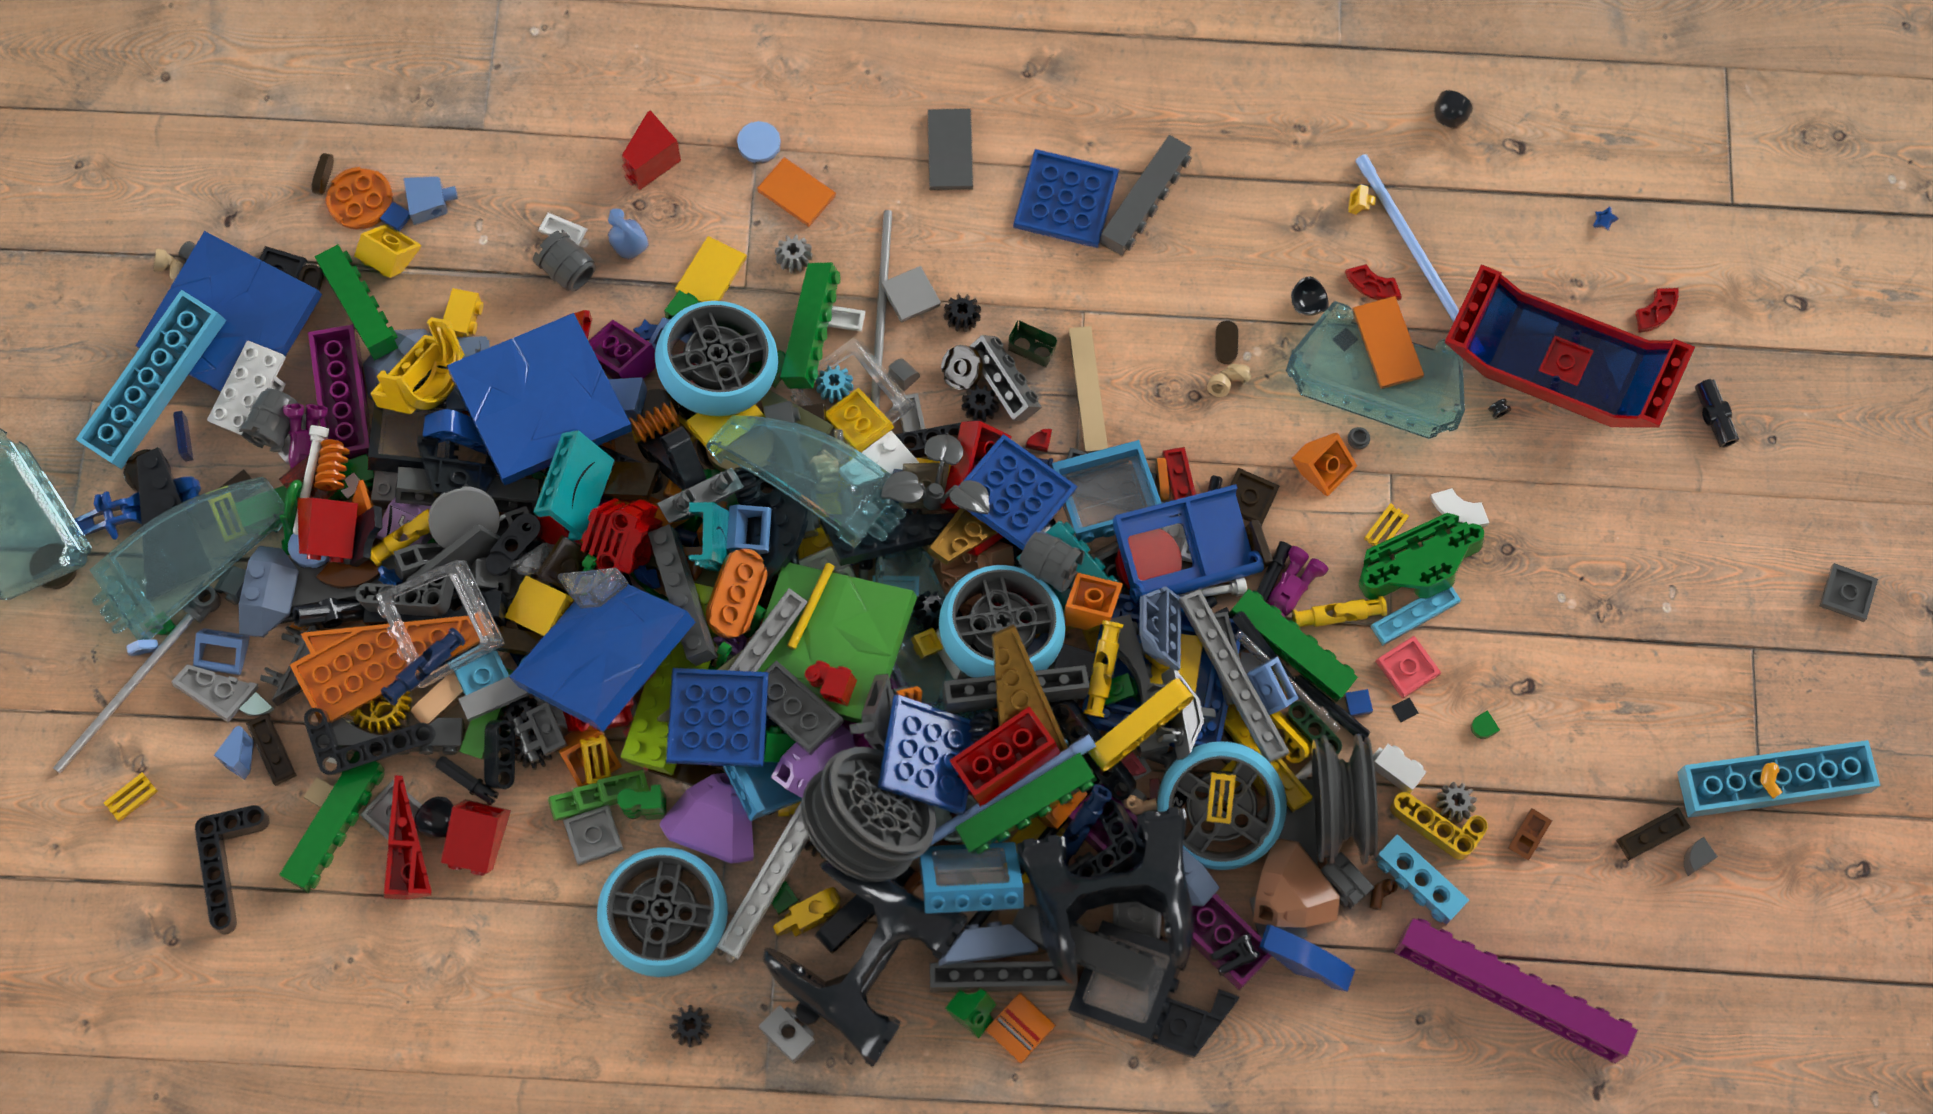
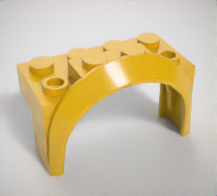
[370,317,465,414]

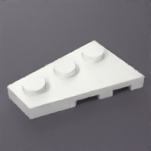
[838,431,919,490]

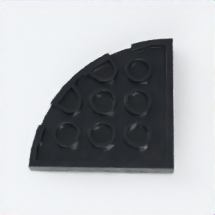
[746,477,811,587]

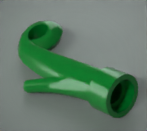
[279,480,303,555]

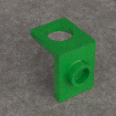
[1105,673,1141,706]

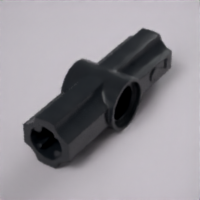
[1695,379,1740,448]
[293,598,365,628]

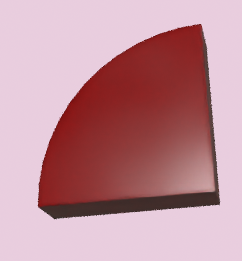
[1025,429,1052,452]

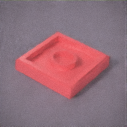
[1376,636,1441,699]

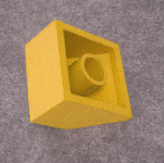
[354,224,421,278]

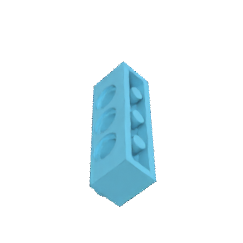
[1376,834,1469,925]

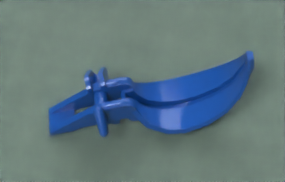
[74,476,201,540]

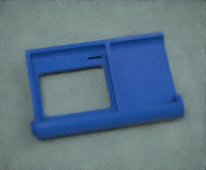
[1113,484,1264,605]

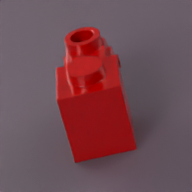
[805,660,857,706]

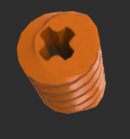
[628,401,680,443]
[314,439,350,491]

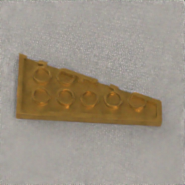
[928,508,998,565]
[992,624,1068,752]

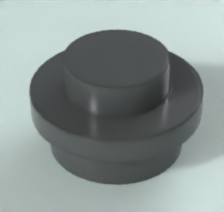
[1347,427,1370,449]

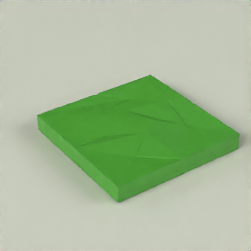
[757,563,917,723]

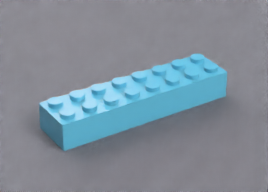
[75,290,226,469]
[1677,740,1880,818]

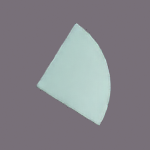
[239,692,274,716]

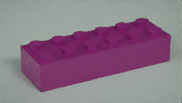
[308,324,371,460]

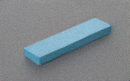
[1371,587,1461,646]

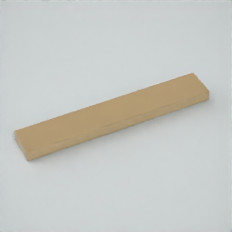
[1069,326,1108,453]

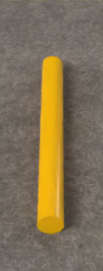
[787,563,835,650]

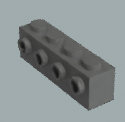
[970,335,1042,421]

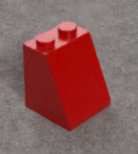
[622,110,681,191]
[297,498,358,563]
[441,799,511,876]

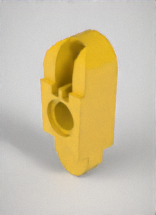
[773,887,840,937]

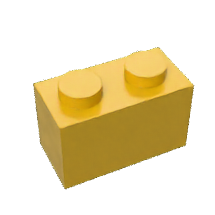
[443,288,483,337]

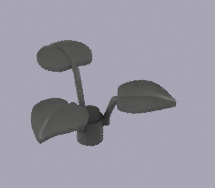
[881,434,989,514]

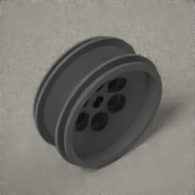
[1312,734,1378,866]
[801,747,936,882]

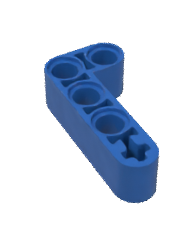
[422,409,487,455]

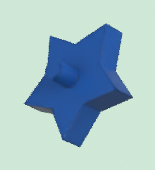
[1593,206,1619,231]
[633,319,658,341]
[378,566,402,585]

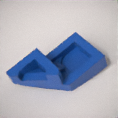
[634,565,661,589]

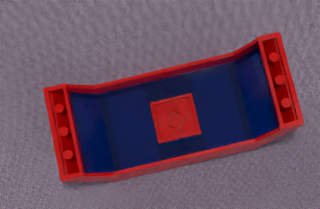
[1445,264,1695,428]

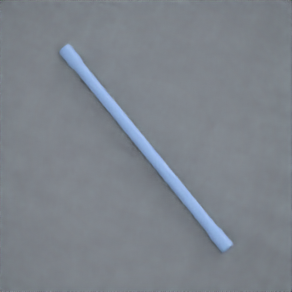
[1355,154,1486,358]
[929,734,1096,847]

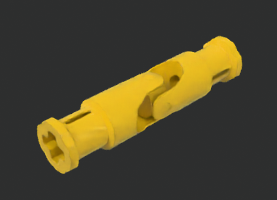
[371,509,430,567]
[1292,596,1387,627]
[1083,620,1123,718]

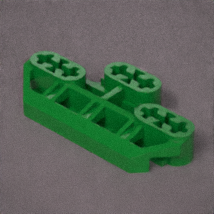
[1359,513,1485,600]

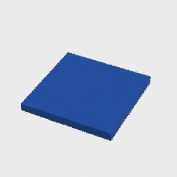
[1013,149,1119,248]
[959,434,1078,550]
[666,668,769,767]
[878,694,974,815]

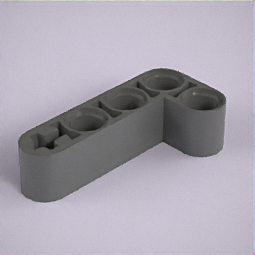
[355,566,454,617]

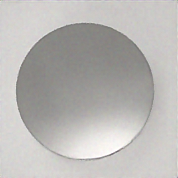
[428,486,500,549]

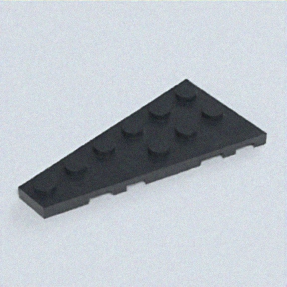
[137,447,213,601]
[819,514,955,566]

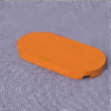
[706,549,767,638]

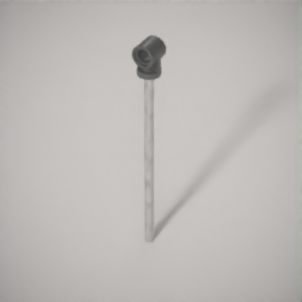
[53,584,221,774]

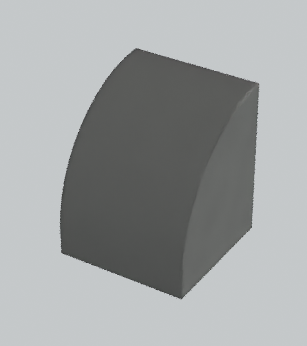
[888,358,920,392]
[1684,837,1718,876]

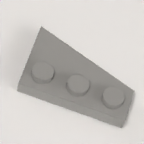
[172,664,259,723]

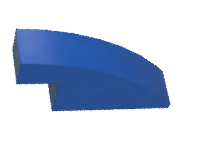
[1259,924,1355,992]

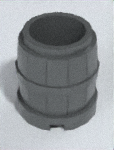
[533,230,596,292]
[239,388,299,452]
[1019,531,1085,592]

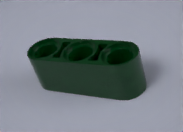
[1286,701,1342,756]

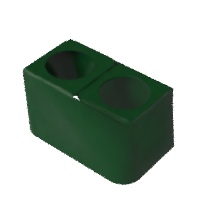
[1008,320,1057,367]

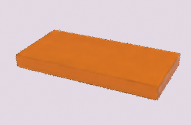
[1352,296,1424,389]

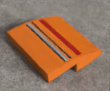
[986,992,1056,1063]

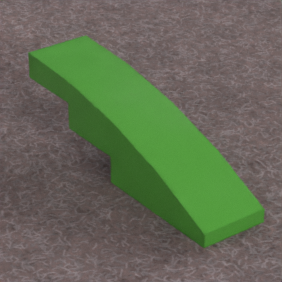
[459,668,514,759]
[548,769,650,821]

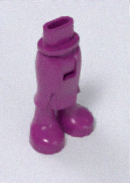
[283,404,328,482]
[1267,546,1329,618]

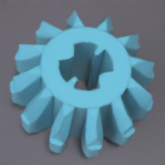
[815,365,853,404]

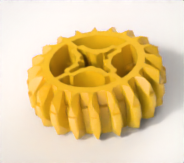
[349,692,412,734]

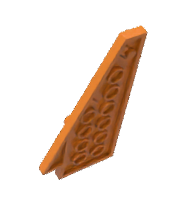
[289,614,492,723]

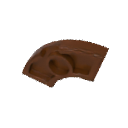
[316,560,380,589]

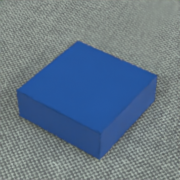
[380,202,411,232]
[1344,689,1373,717]

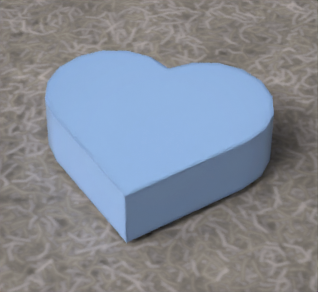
[126,639,158,656]

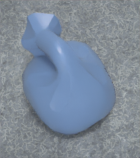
[608,209,648,259]

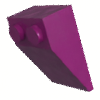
[589,319,656,379]

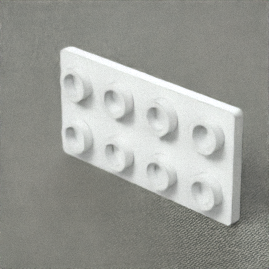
[207,341,286,435]

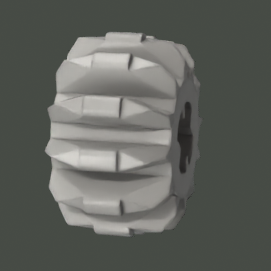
[775,235,813,273]
[1436,782,1477,823]

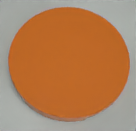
[326,167,393,229]

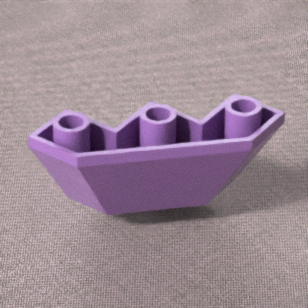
[771,725,855,798]
[659,773,754,864]

